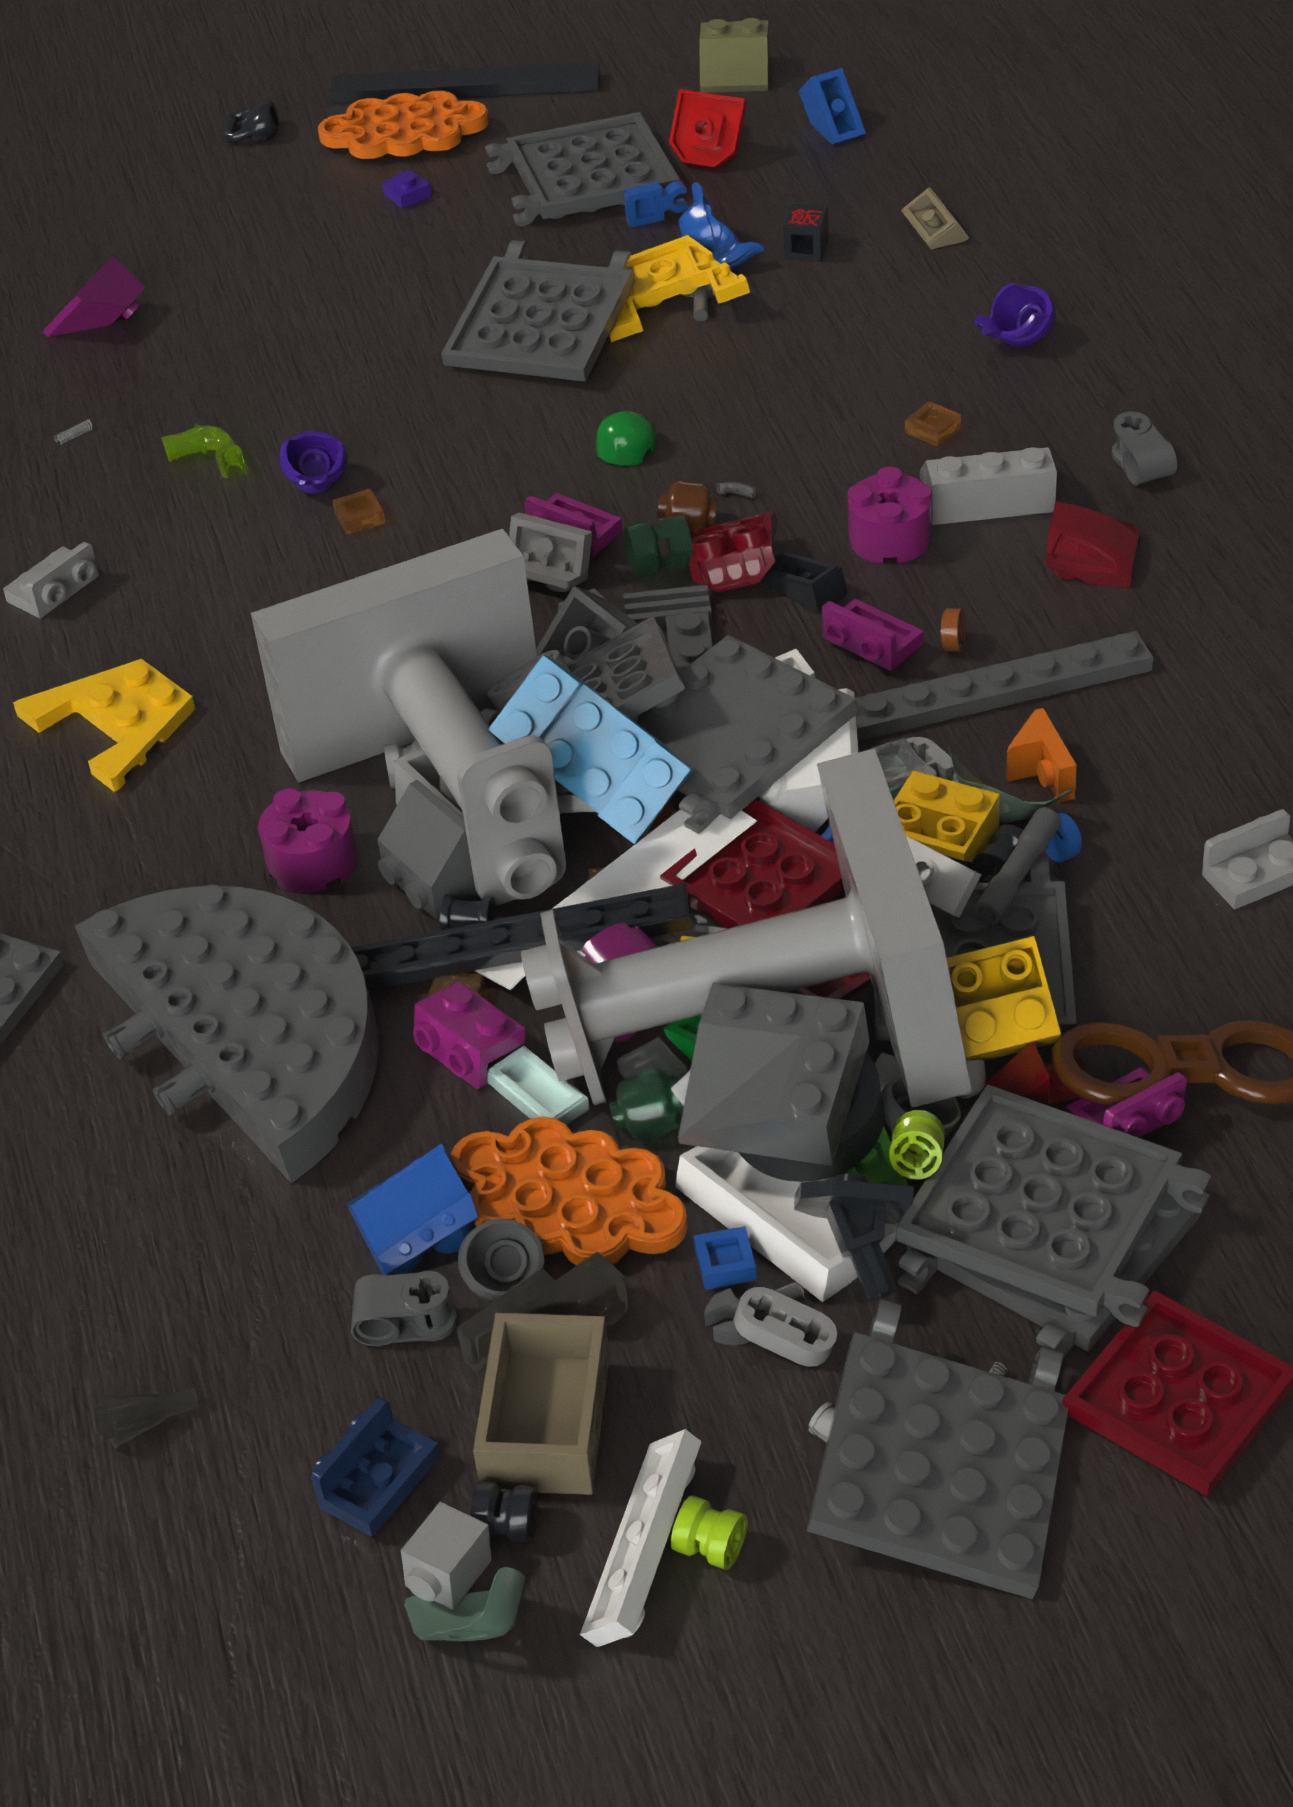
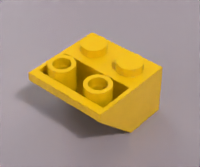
[894,770,1000,863]
[946,936,1061,1061]

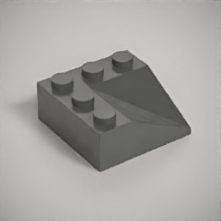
[678,983,869,1166]

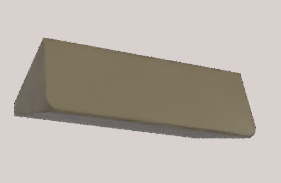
[901,187,969,250]

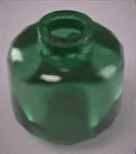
[610,1068,684,1142]

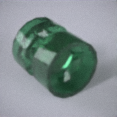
[624,515,693,579]

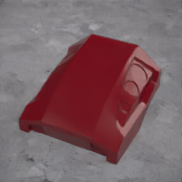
[1046,501,1141,588]
[689,510,777,592]

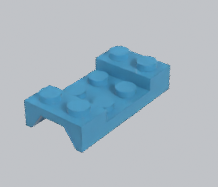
[488,655,696,844]

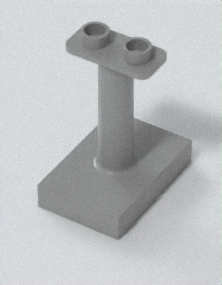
[251,529,566,906]
[521,748,972,1108]

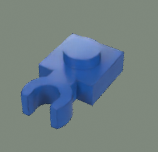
[624,181,688,228]

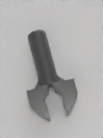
[704,1282,805,1346]

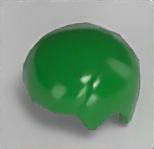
[596,410,657,466]

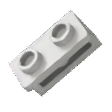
[509,512,592,592]

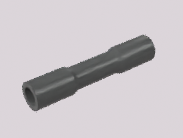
[974,807,1061,924]

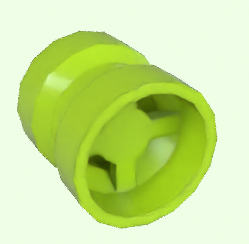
[889,1110,945,1180]
[671,1495,748,1570]

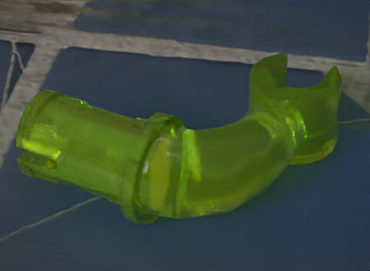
[161,423,246,479]

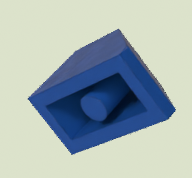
[799,68,866,145]

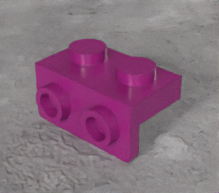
[524,493,623,558]
[822,599,923,671]
[413,981,525,1089]
[1065,1068,1187,1138]

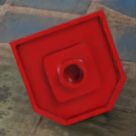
[669,89,748,169]

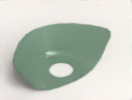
[949,745,1073,823]
[404,1567,525,1641]

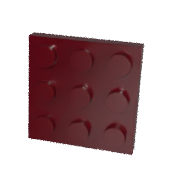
[660,799,844,929]
[1062,1290,1293,1497]

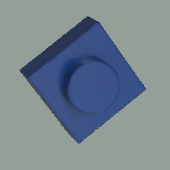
[693,1226,757,1290]

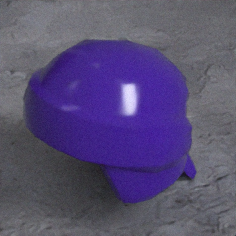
[974,283,1056,347]
[279,431,348,495]

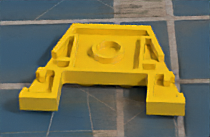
[609,235,751,342]
[13,659,195,792]

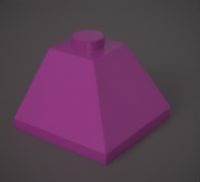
[42,256,146,337]

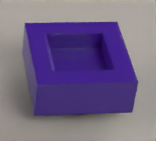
[382,170,432,209]

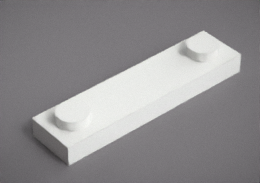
[580,1429,701,1647]

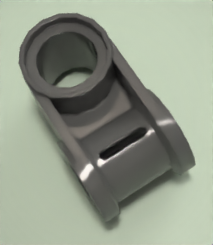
[1111,411,1177,486]
[351,1271,458,1346]

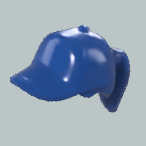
[678,182,765,271]

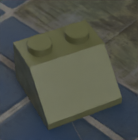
[699,18,770,93]

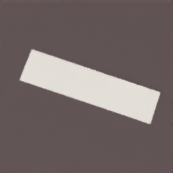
[552,809,757,957]

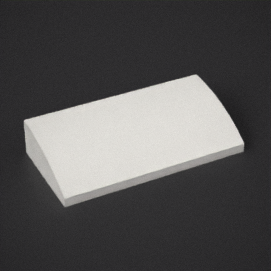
[675,1146,897,1302]

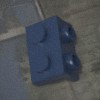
[311,1397,441,1538]

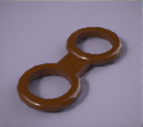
[1052,1020,1293,1106]

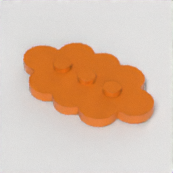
[318,91,489,159]
[450,1117,688,1270]

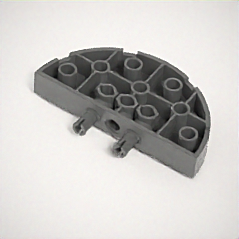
[75,885,379,1184]

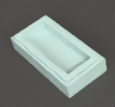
[487,1045,589,1125]

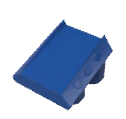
[347,1143,478,1275]

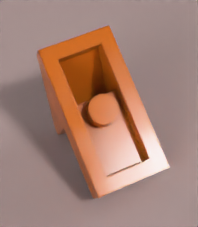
[1007,708,1077,803]

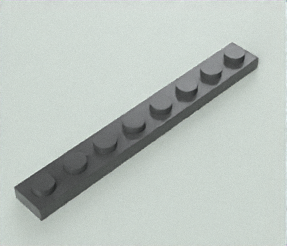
[856,631,1153,742]

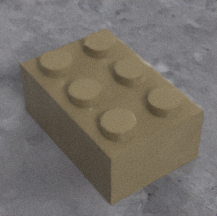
[473,1313,610,1495]

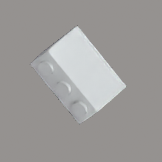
[758,688,858,832]

